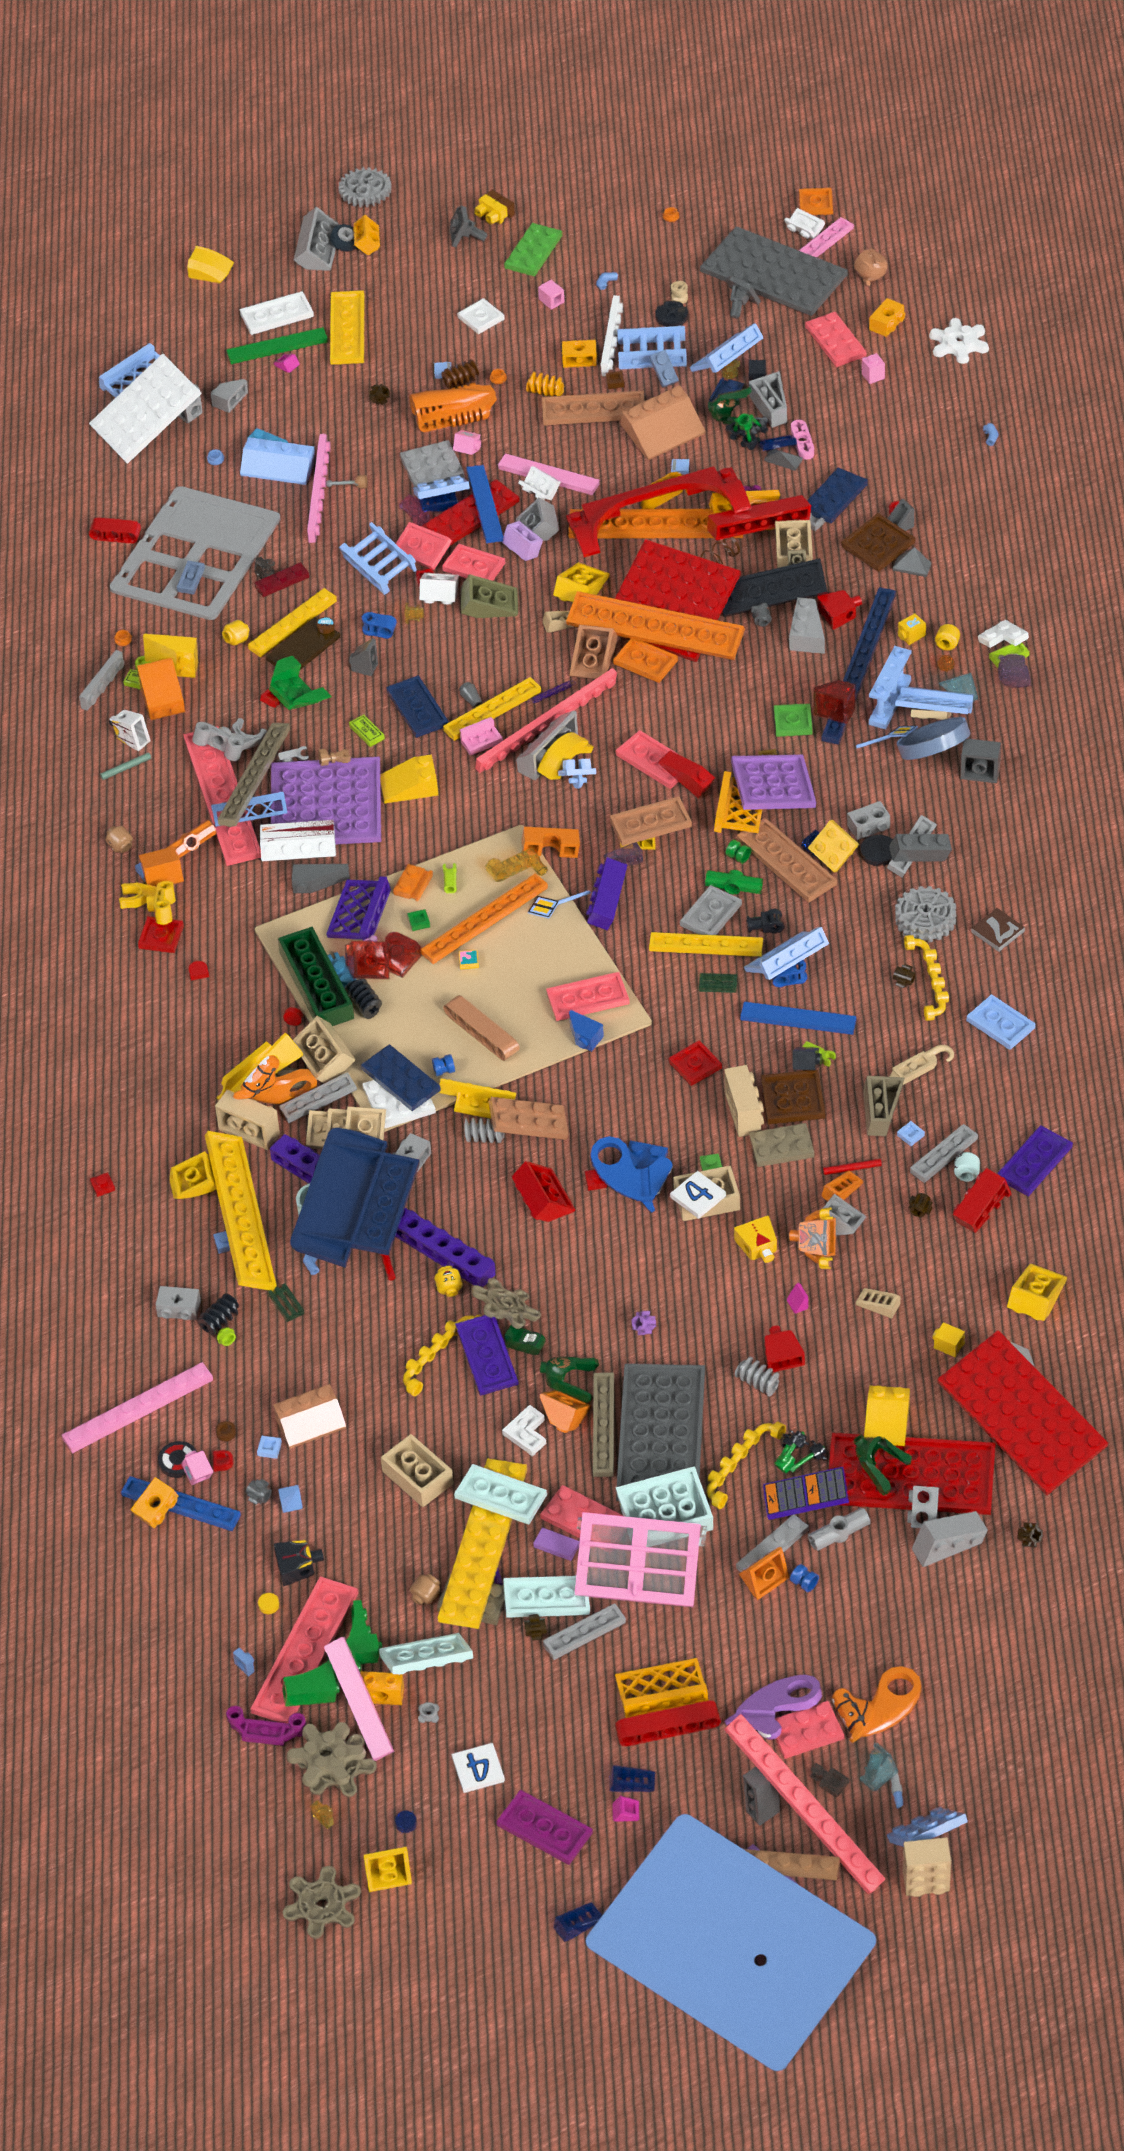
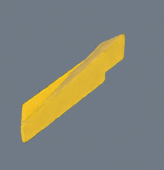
[217,1033,303,1100]

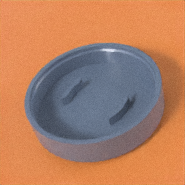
[897,717,971,760]

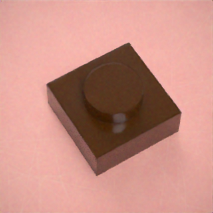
[606,371,625,389]

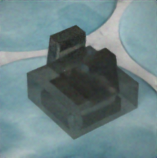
[254,557,275,579]

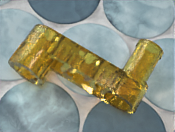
[485,849,548,882]

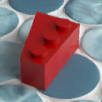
[953,1168,1012,1233]

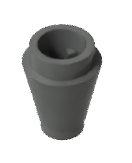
[459,682,483,708]

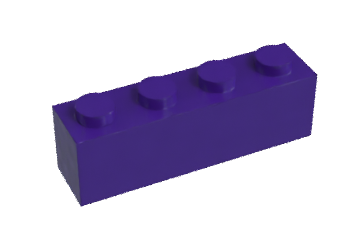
[586,857,627,931]

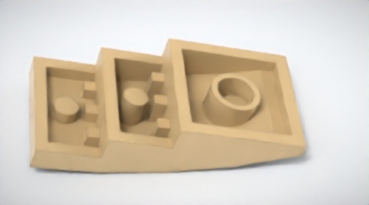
[306,1107,386,1149]

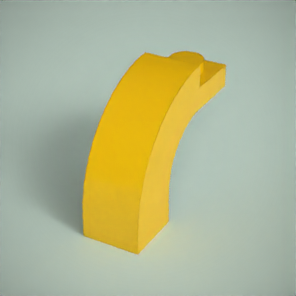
[537,732,594,780]

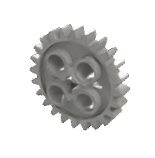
[338,167,392,207]

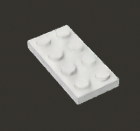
[240,291,314,335]

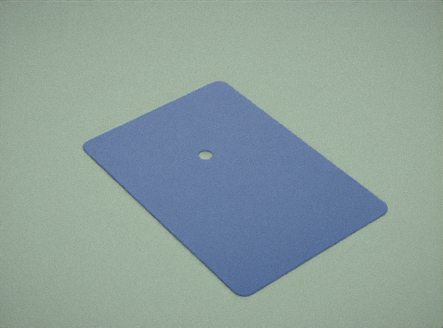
[586,1814,876,2071]

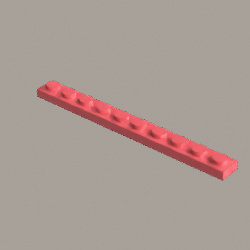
[475,668,617,773]
[724,1714,886,1895]

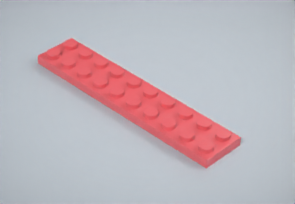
[183,726,261,866]

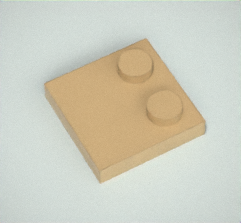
[911,708,951,720]

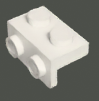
[784,208,825,239]
[518,466,561,500]

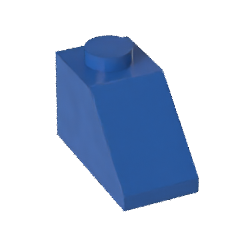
[569,1010,604,1052]

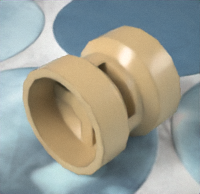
[671,281,688,304]

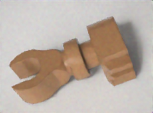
[318,749,351,766]

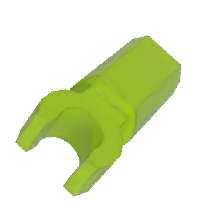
[443,863,457,893]
[802,1041,836,1067]

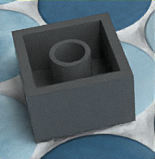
[961,739,1001,783]

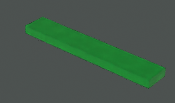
[226,327,328,364]

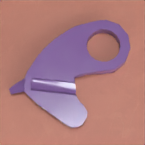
[725,1675,822,1740]

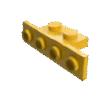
[438,1079,516,1119]

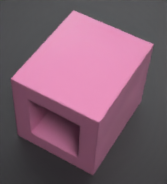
[538,280,564,310]
[862,353,885,384]
[453,430,481,455]
[181,1451,213,1485]

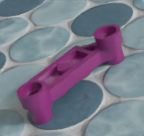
[226,1706,306,1746]

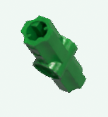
[705,870,763,895]

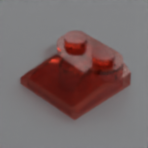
[371,932,422,978]

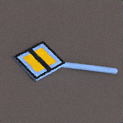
[856,726,918,748]
[528,890,591,919]

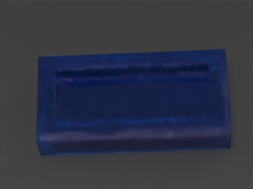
[760,435,797,451]

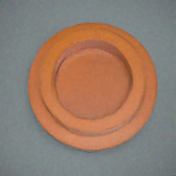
[663,207,679,222]
[490,369,507,384]
[114,630,132,646]

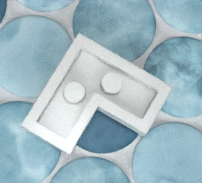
[978,620,1029,648]
[502,1405,546,1456]

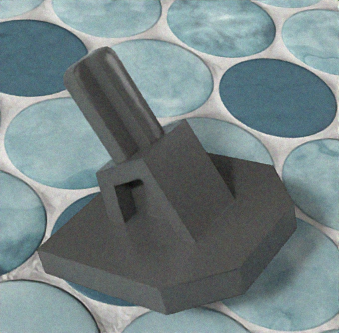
[449,206,488,247]
[725,276,761,319]

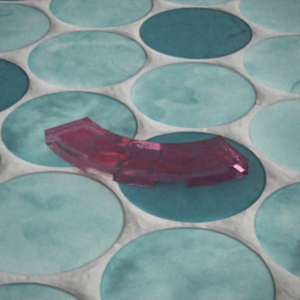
[399,494,430,526]

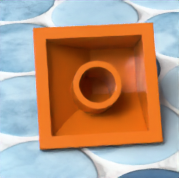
[540,1390,592,1433]

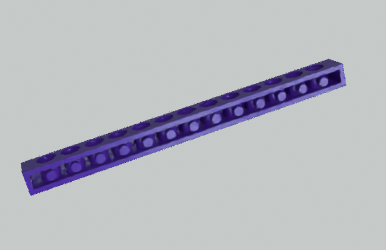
[270,1134,496,1287]

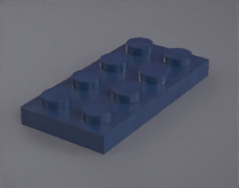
[807,467,868,524]
[386,675,449,738]
[361,1044,441,1111]

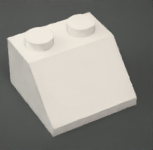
[420,573,459,604]

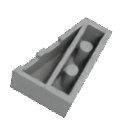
[749,371,787,428]
[789,598,825,654]
[912,1511,988,1567]

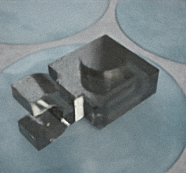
[810,1763,850,1798]

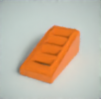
[822,1171,863,1201]

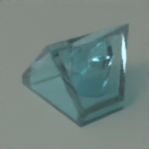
[939,673,978,701]
[860,1743,899,1791]

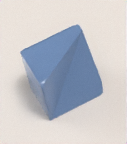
[278,1485,303,1513]

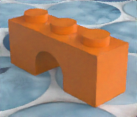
[522,827,580,858]

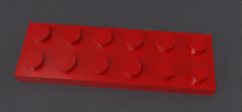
[421,479,520,546]

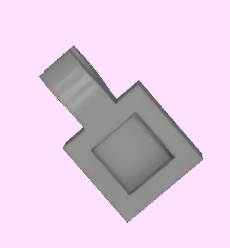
[275,746,309,762]

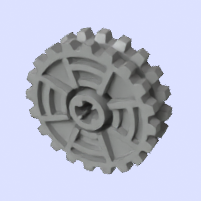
[895,886,956,942]

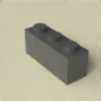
[889,834,952,862]
[743,1767,780,1826]

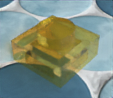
[311,1800,334,1829]

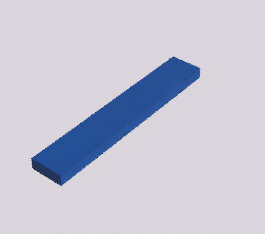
[467,465,503,543]
[741,1002,856,1035]
[121,1476,241,1531]

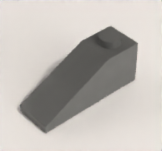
[292,864,350,894]

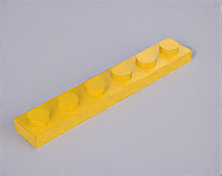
[248,588,337,658]
[443,677,541,741]
[649,932,763,957]

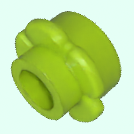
[217,1327,236,1346]

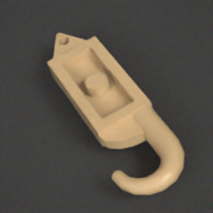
[889,1045,954,1085]

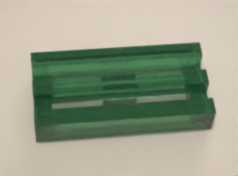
[699,973,738,993]
[268,1283,305,1322]

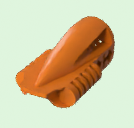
[409,382,497,432]

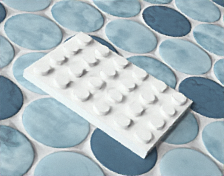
[89,354,202,464]

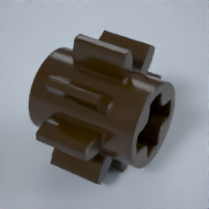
[369,384,390,405]
[893,964,916,988]
[908,1193,933,1217]
[1017,1522,1043,1548]
[524,1614,547,1641]

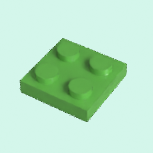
[774,704,812,737]

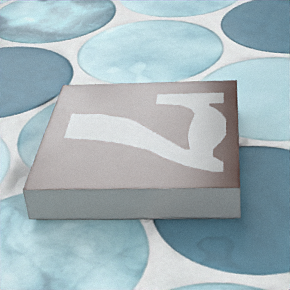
[971,908,1025,952]

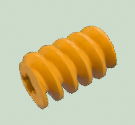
[526,371,564,397]

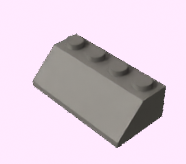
[294,207,340,271]
[516,710,578,780]

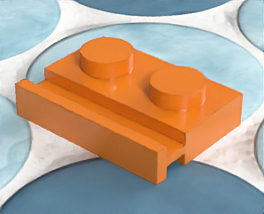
[393,864,433,901]

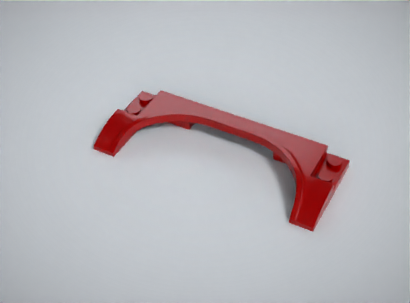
[566,466,751,558]

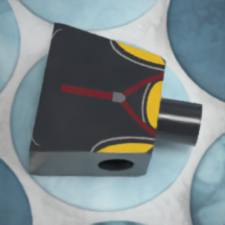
[273,1540,324,1587]

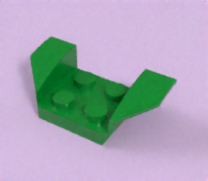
[269,656,332,710]

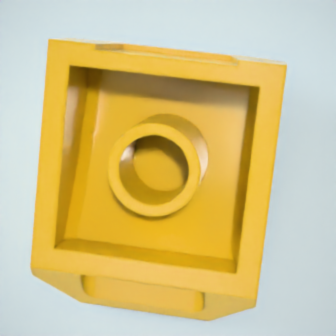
[187,246,234,283]
[170,1151,217,1199]

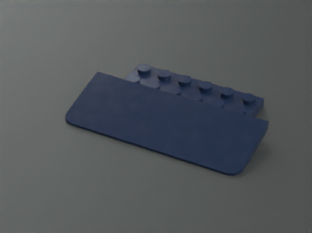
[290,1128,420,1268]

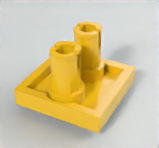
[808,820,859,873]

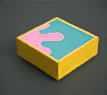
[459,950,479,970]

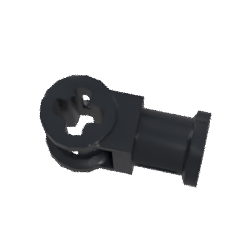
[746,909,785,934]

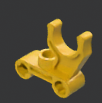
[119,881,176,925]

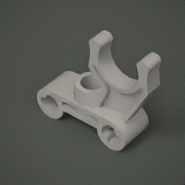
[192,718,267,761]

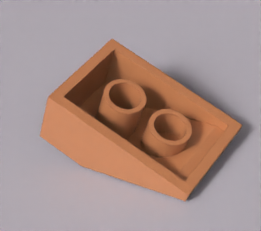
[569,625,618,679]

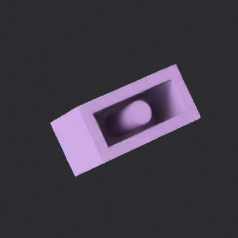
[502,521,543,561]

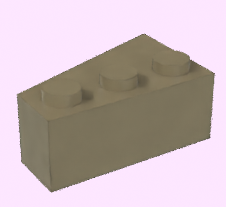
[863,1076,905,1136]

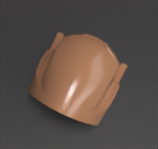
[854,247,887,286]

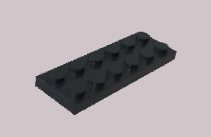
[723,558,828,617]

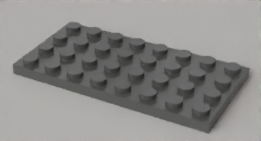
[700,226,848,316]
[616,1364,705,1501]

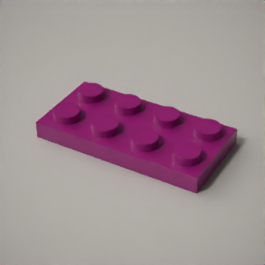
[496,1790,593,1865]

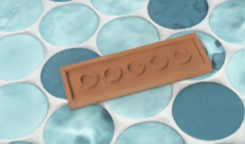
[542,391,644,425]
[737,818,837,903]

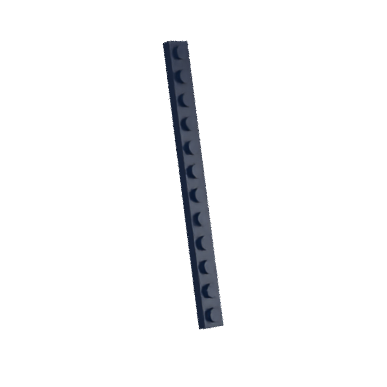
[822,587,896,745]

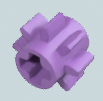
[632,1311,656,1335]

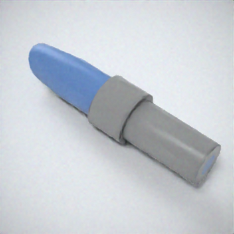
[890,1771,904,1809]

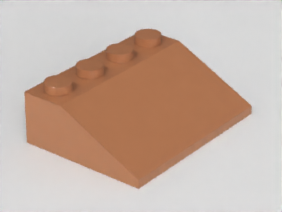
[620,385,706,460]

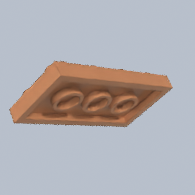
[610,796,692,846]
[489,1097,569,1140]

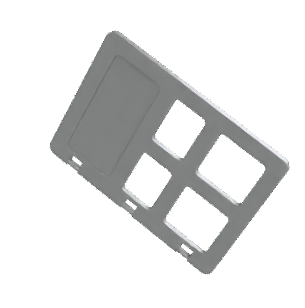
[110,486,281,620]

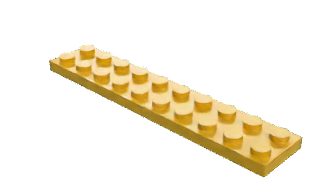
[205,1131,277,1291]
[438,1458,527,1629]

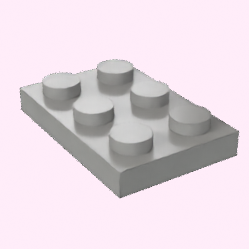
[680,885,742,935]

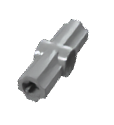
[808,1508,870,1551]

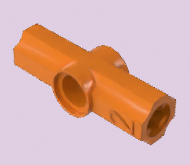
[164,820,217,858]

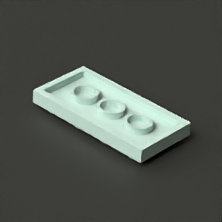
[455,1464,547,1525]
[503,1576,590,1618]
[379,1633,473,1674]

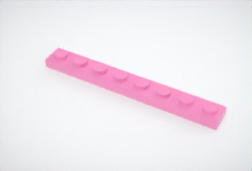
[307,434,330,543]
[62,1362,213,1453]

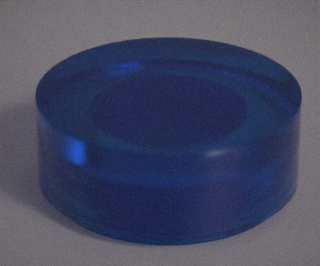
[395,1811,417,1833]

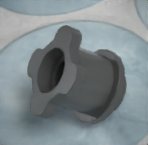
[750,603,772,627]

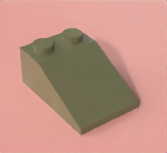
[461,574,518,618]

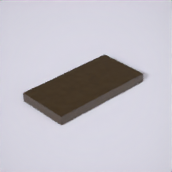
[266,617,340,670]

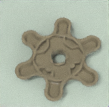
[472,1278,541,1329]
[286,1722,366,1787]
[298,1732,377,1798]
[283,1866,361,1939]

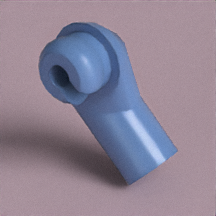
[983,423,999,446]
[303,1254,319,1275]

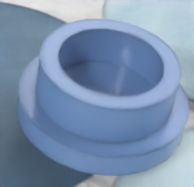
[207,449,224,465]

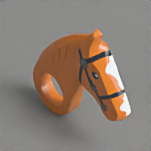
[233,1055,317,1104]
[832,1666,921,1743]

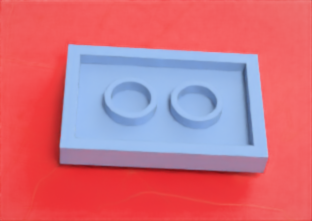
[413,475,469,499]
[966,994,1035,1050]

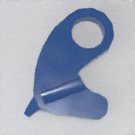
[590,1136,673,1213]

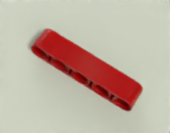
[615,1700,721,1747]

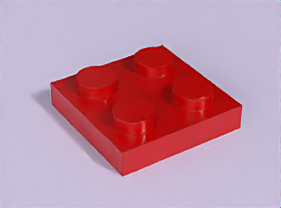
[138,916,184,953]
[668,1040,722,1086]

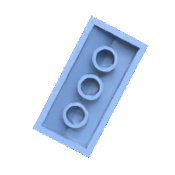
[240,437,316,485]

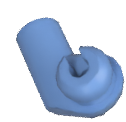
[596,272,618,290]

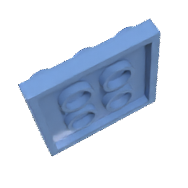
[887,1807,968,1846]

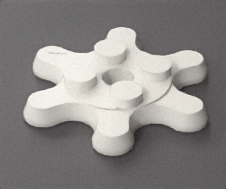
[929,318,989,364]

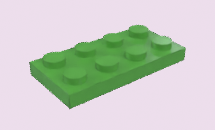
[504,223,562,276]

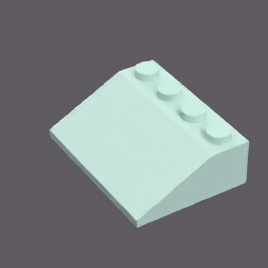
[616,1466,713,1547]

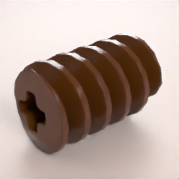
[441,359,479,389]

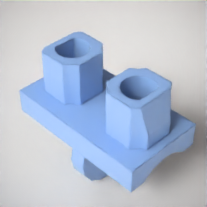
[558,759,596,788]

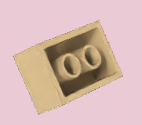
[775,520,813,568]
[292,1016,356,1084]
[724,1065,764,1137]
[215,1090,280,1150]
[673,1165,740,1221]
[381,1434,453,1507]
[903,1838,951,1897]

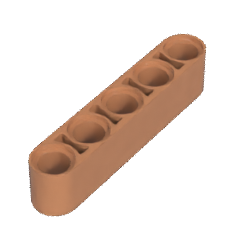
[443,995,520,1061]

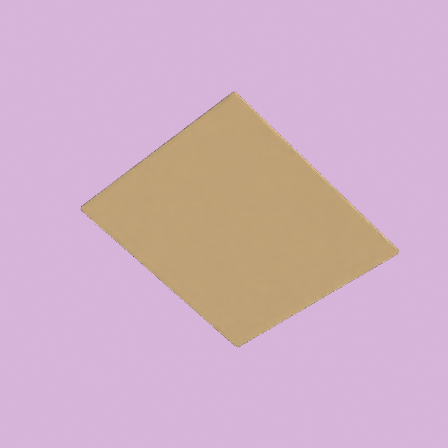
[255,825,652,1132]

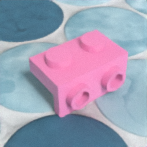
[460,717,503,756]

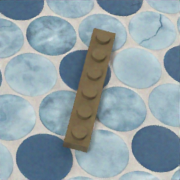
[593,1373,614,1477]

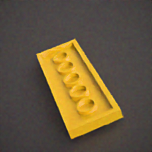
[330,291,365,365]

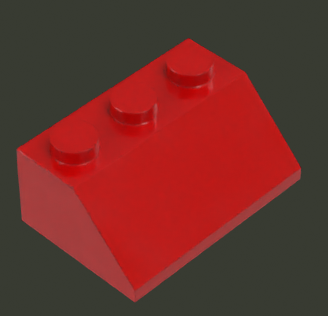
[511,1161,576,1222]

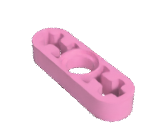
[791,420,814,460]

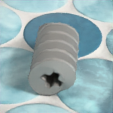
[464,1117,505,1143]
[735,1356,779,1397]

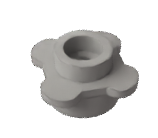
[418,1702,439,1723]

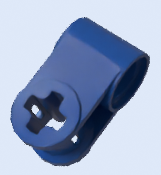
[362,612,397,639]
[772,960,807,987]

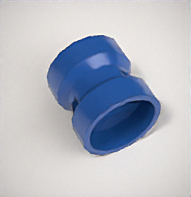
[432,1054,455,1077]
[790,1564,819,1593]

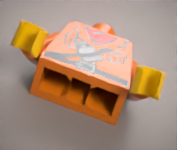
[789,1207,836,1269]

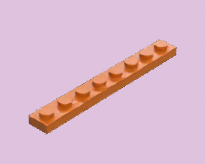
[421,873,548,964]

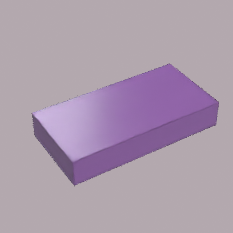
[533,1528,580,1561]

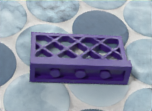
[326,877,391,941]

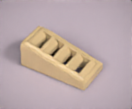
[543,611,574,633]
[856,1288,900,1318]

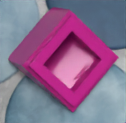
[274,354,299,373]
[787,1283,808,1313]
[613,1796,639,1822]

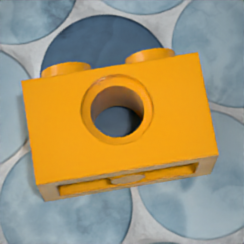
[869,298,905,337]
[562,340,597,368]
[131,1477,179,1528]
[360,1671,404,1705]

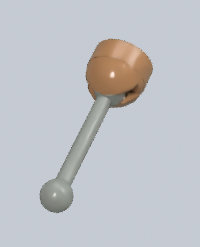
[326,475,368,489]

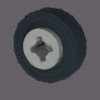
[330,224,357,252]

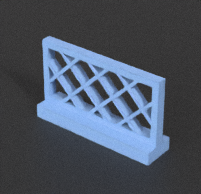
[689,323,763,373]
[99,343,160,398]
[895,686,974,714]
[744,927,829,980]

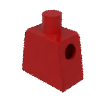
[817,590,862,630]
[764,1325,805,1373]

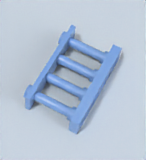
[617,326,687,369]
[339,522,417,595]
[869,646,911,729]

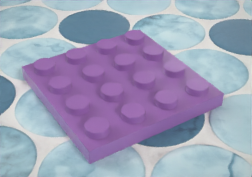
[731,755,816,810]

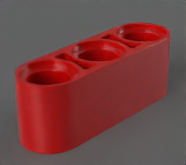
[89,517,141,544]

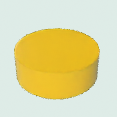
[258,1593,279,1614]

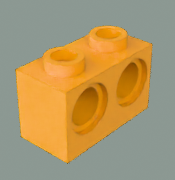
[353,215,380,256]

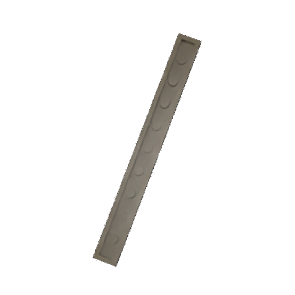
[218,723,290,827]

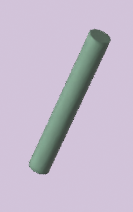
[100,752,151,780]

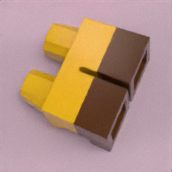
[475,189,515,225]

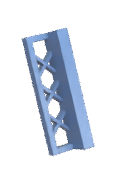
[211,792,288,827]

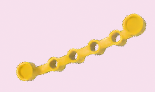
[904,935,949,1021]
[403,1314,482,1396]
[706,1422,786,1509]

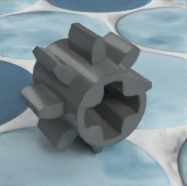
[246,1479,272,1505]

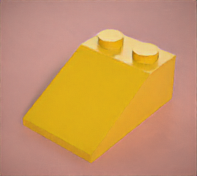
[553,562,610,602]
[143,634,198,678]
[380,754,438,804]
[1007,1263,1067,1321]
[864,1385,910,1446]
[363,1847,412,1892]

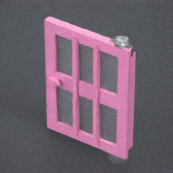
[575,1512,707,1607]

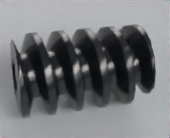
[345,978,382,1019]
[197,1293,239,1336]

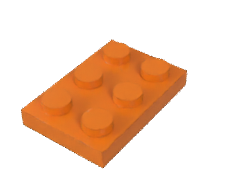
[613,639,678,683]

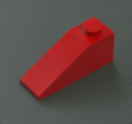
[658,750,715,799]

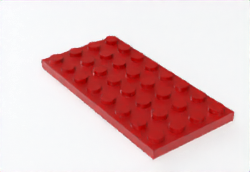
[937,1330,1108,1496]
[829,1433,996,1515]

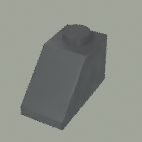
[349,638,378,676]

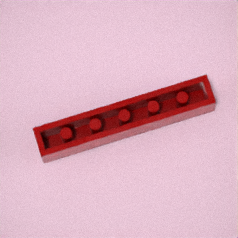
[707,495,811,541]

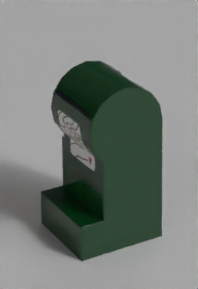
[505,1325,546,1355]

